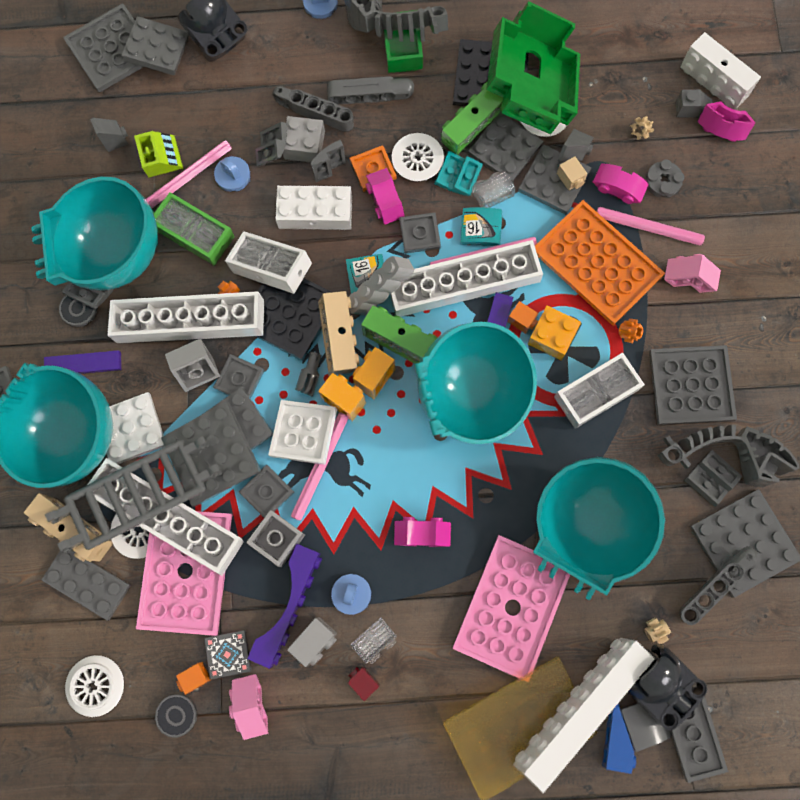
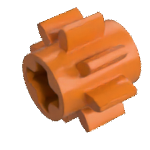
[217,281,240,294]
[619,319,643,343]

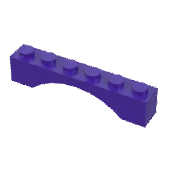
[247,544,322,669]

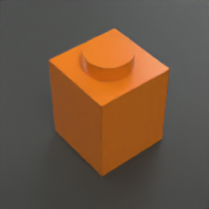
[507,301,539,334]
[176,662,212,695]

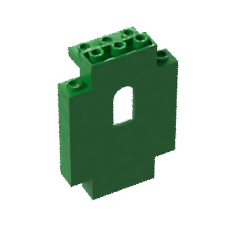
[487,1,580,135]

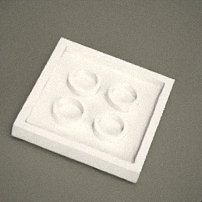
[107,392,165,464]
[268,400,337,465]

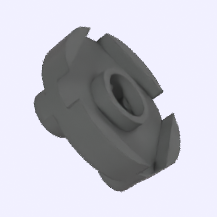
[646,159,685,197]

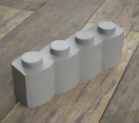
[349,256,414,315]

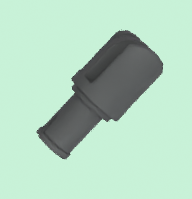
[295,352,322,396]

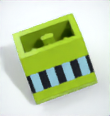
[134,131,183,178]

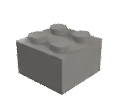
[283,116,325,162]
[165,338,220,392]
[246,510,305,567]
[288,617,338,667]

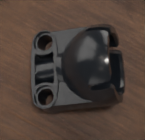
[178,0,247,62]
[628,644,707,731]

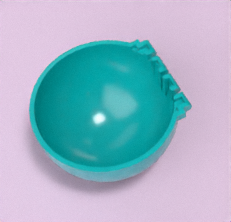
[414,322,537,444]
[0,363,113,488]

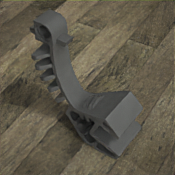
[344,0,448,42]
[657,425,799,487]

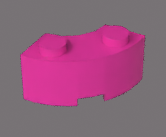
[697,102,755,142]
[593,164,649,204]
[365,168,405,225]
[394,517,451,547]

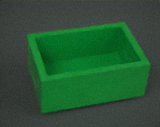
[383,10,423,73]

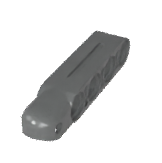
[327,76,414,105]
[272,86,354,132]
[679,546,757,625]

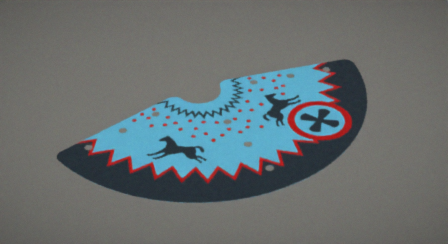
[101,161,648,607]

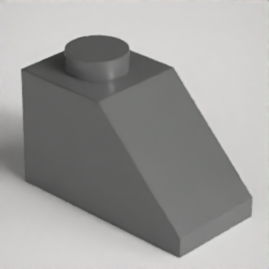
[676,90,713,117]
[90,118,128,152]
[558,129,594,162]

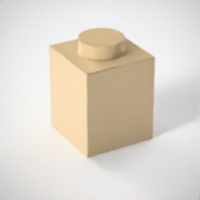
[557,157,587,191]

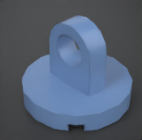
[303,0,338,19]
[214,156,250,192]
[331,574,371,615]

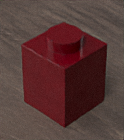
[347,666,380,701]

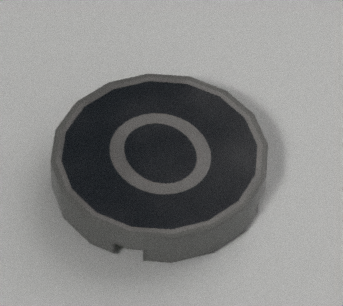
[59,295,98,327]
[155,694,197,738]

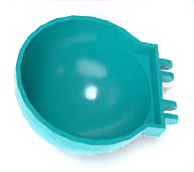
[31,176,158,291]
[533,457,665,600]

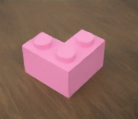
[664,254,721,293]
[229,674,268,740]

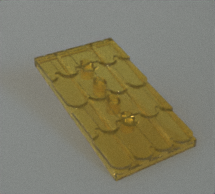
[443,656,598,800]

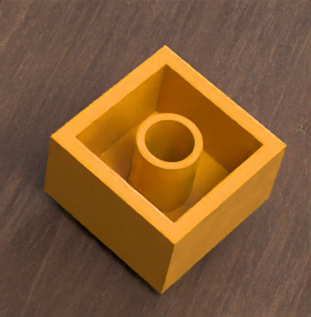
[528,306,581,361]
[353,347,395,399]
[318,373,366,422]

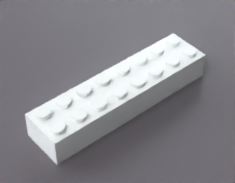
[390,240,543,317]
[108,292,264,343]
[88,458,244,576]
[513,638,654,793]

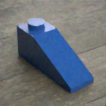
[602,704,636,774]

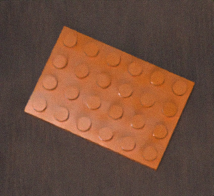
[535,200,665,326]

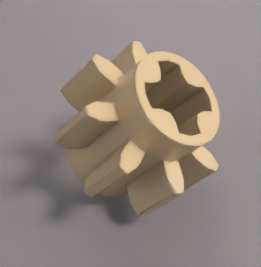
[630,116,654,140]
[644,618,671,644]

